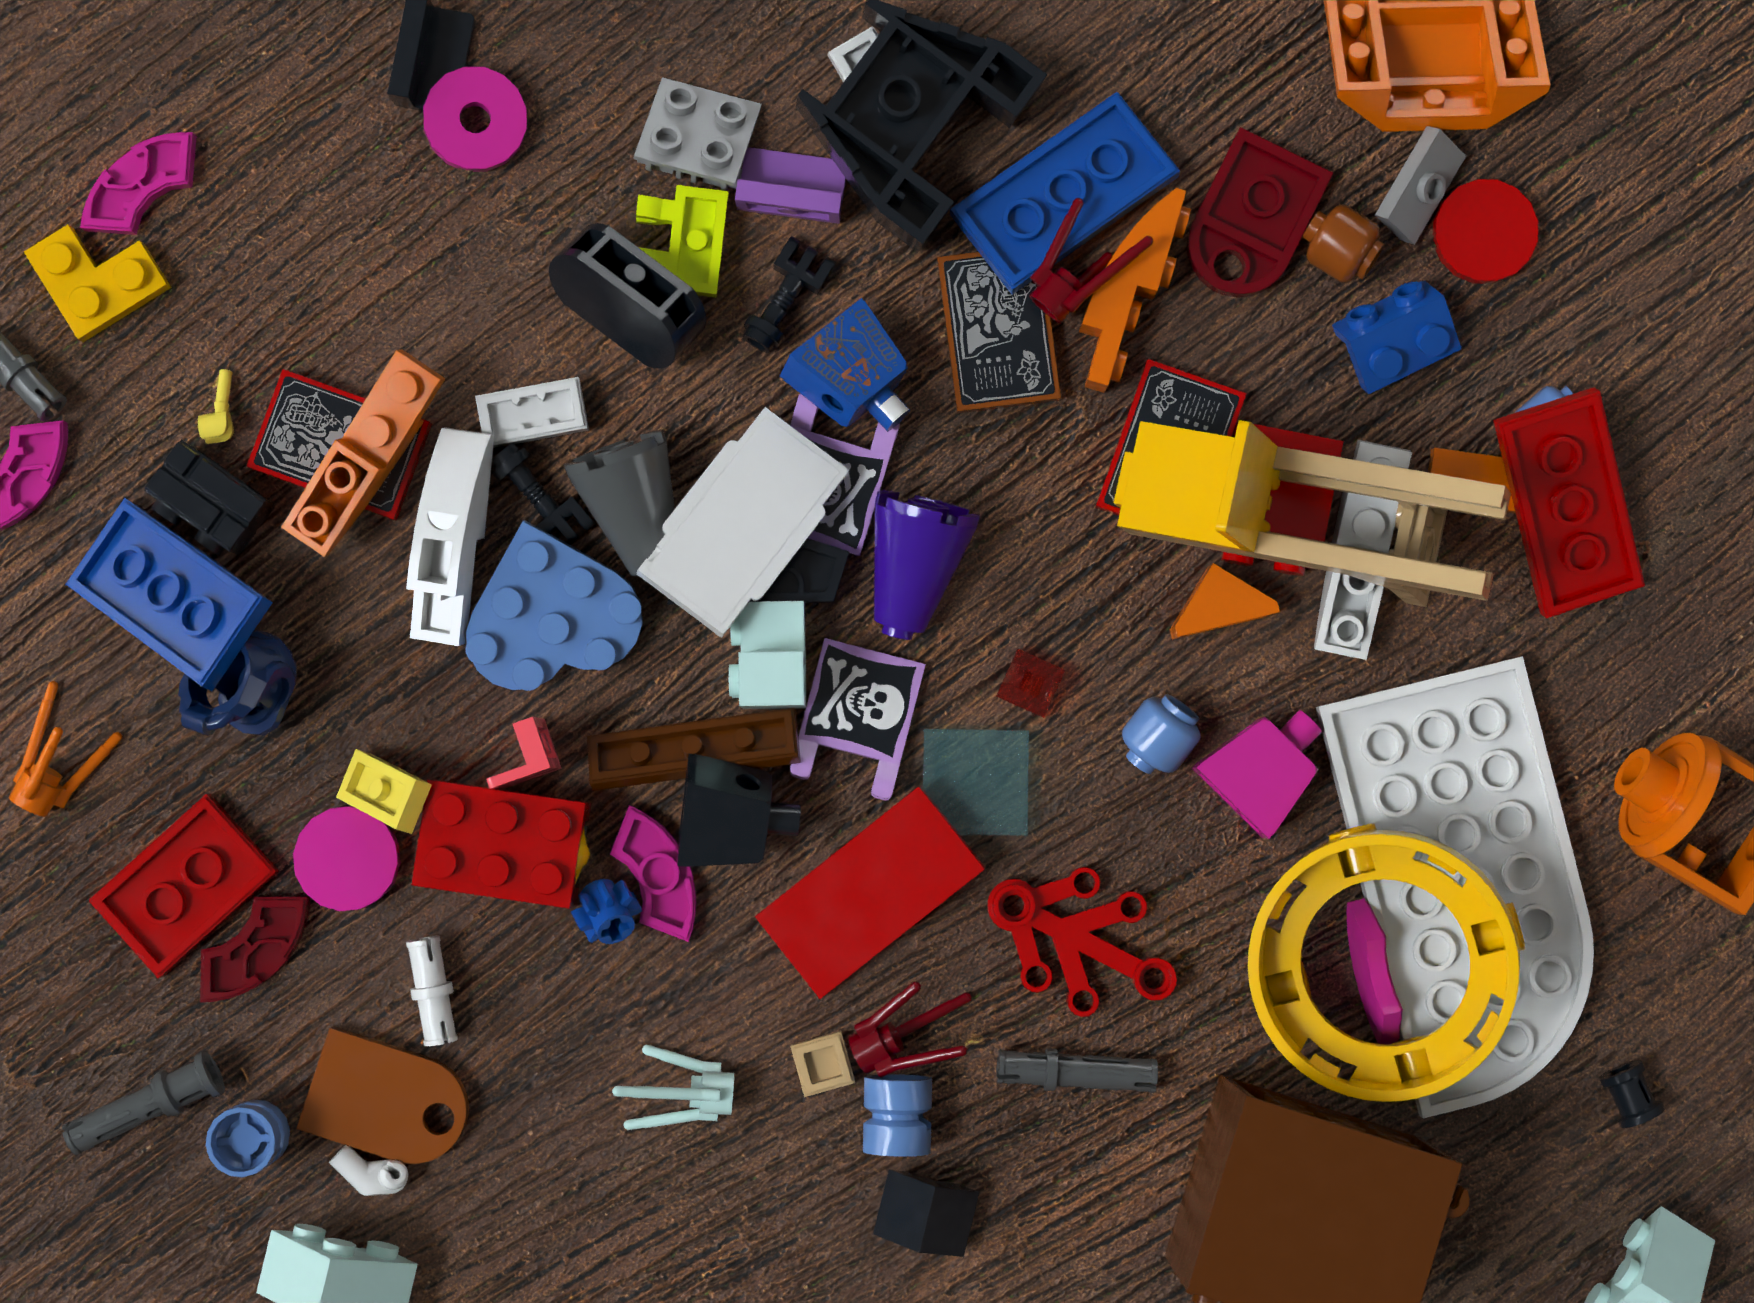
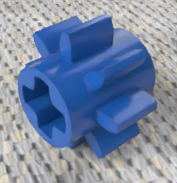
[571,879,642,944]

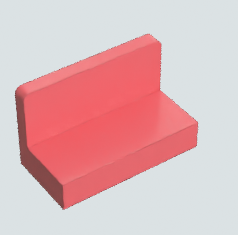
[486,716,562,789]

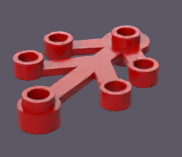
[987,867,1177,1017]

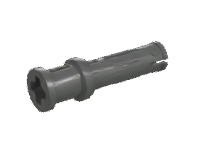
[62,1051,225,1155]

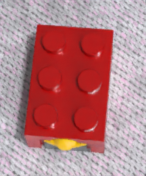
[411,780,592,909]

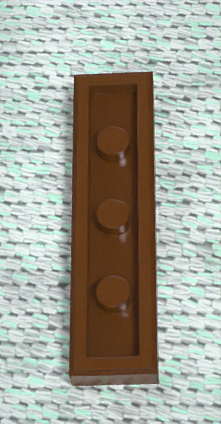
[587,708,801,791]

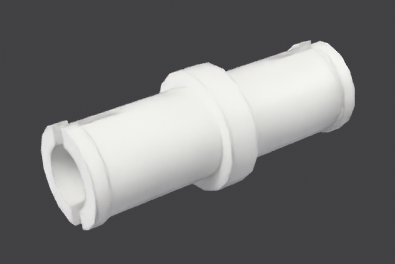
[406,935,458,1046]

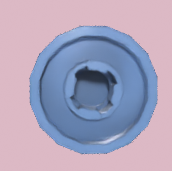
[863,1074,932,1157]
[206,1099,290,1177]

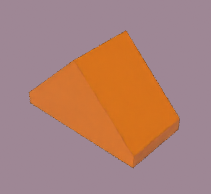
[1170,563,1280,640]

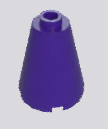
[874,490,980,640]

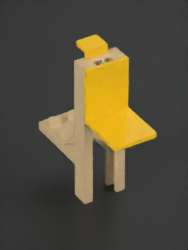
[1114,420,1511,607]

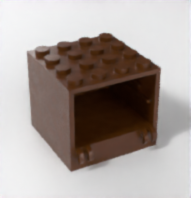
[1165,1074,1470,1303]

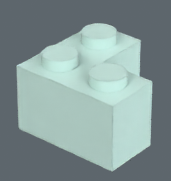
[729,601,807,709]
[1584,1206,1715,1303]
[256,1224,418,1303]

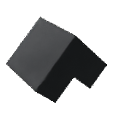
[873,1169,980,1257]

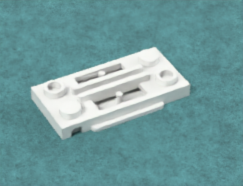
[637,407,849,638]

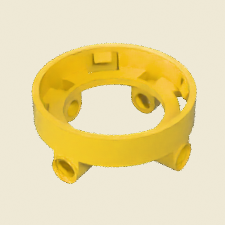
[1248,823,1526,1102]

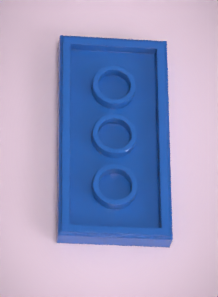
[950,92,1180,295]
[66,498,273,691]

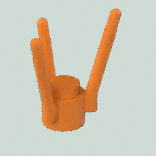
[9,681,122,817]

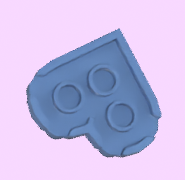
[466,520,643,691]

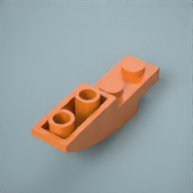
[1079,188,1191,393]
[281,349,446,557]

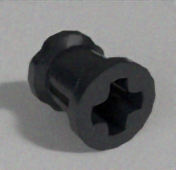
[1599,1060,1665,1128]

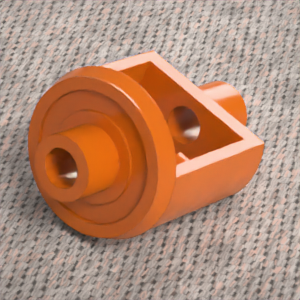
[1614,733,1754,915]

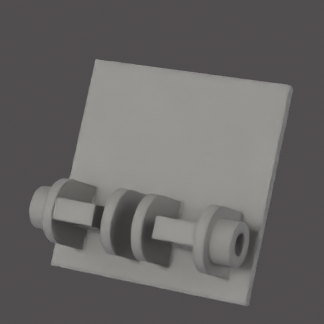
[634,77,762,191]

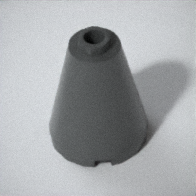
[563,430,675,582]

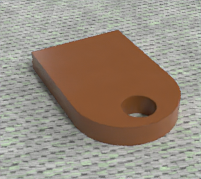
[296,1026,469,1164]

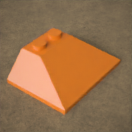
[1324,0,1551,132]

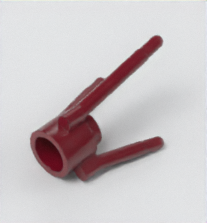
[1029,198,1153,323]
[848,982,972,1078]

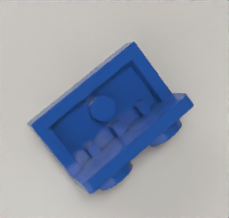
[1332,281,1462,394]

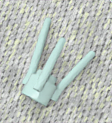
[612,1044,734,1130]

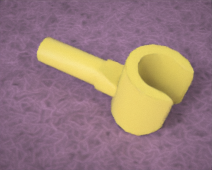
[198,369,234,444]

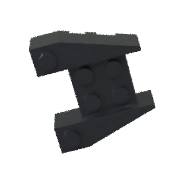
[796,0,1047,252]

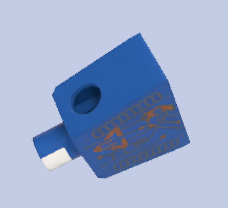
[780,298,910,432]

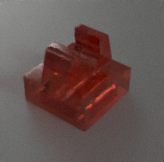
[995,649,1065,718]

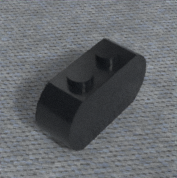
[549,223,707,369]

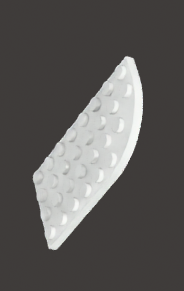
[1316,656,1594,1118]

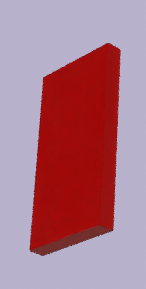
[1493,387,1645,618]
[755,785,986,999]

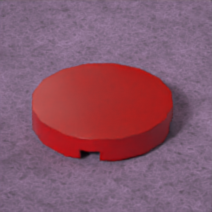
[1433,179,1538,284]

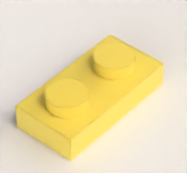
[336,749,432,834]

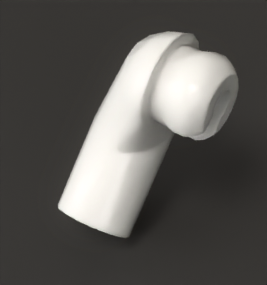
[329,1145,409,1196]

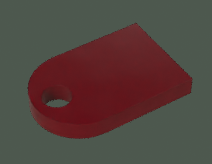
[1187,127,1333,297]

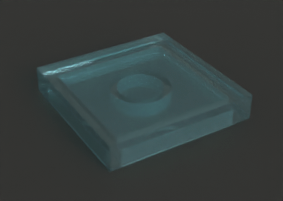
[923,729,1029,836]

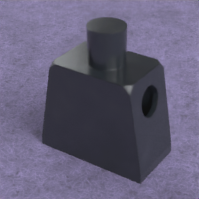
[677,753,801,867]

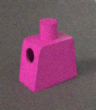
[1191,710,1322,839]

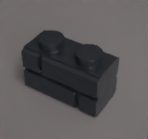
[144,439,275,556]

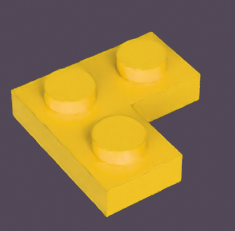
[24,224,172,342]

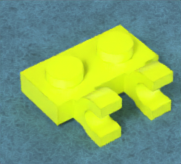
[636,185,729,298]

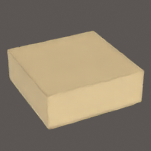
[790,1031,855,1097]

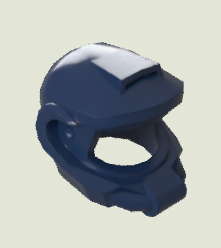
[178,630,297,736]

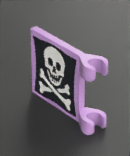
[790,394,900,556]
[790,638,926,801]

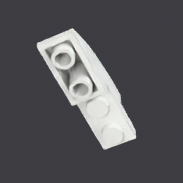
[406,427,494,646]
[1314,440,1412,660]

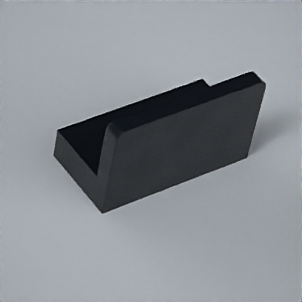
[387,0,475,111]

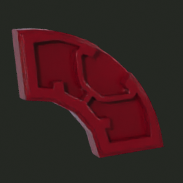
[200,896,310,1003]

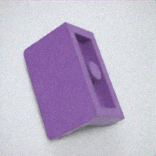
[735,148,846,224]

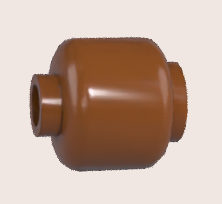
[1303,204,1385,283]

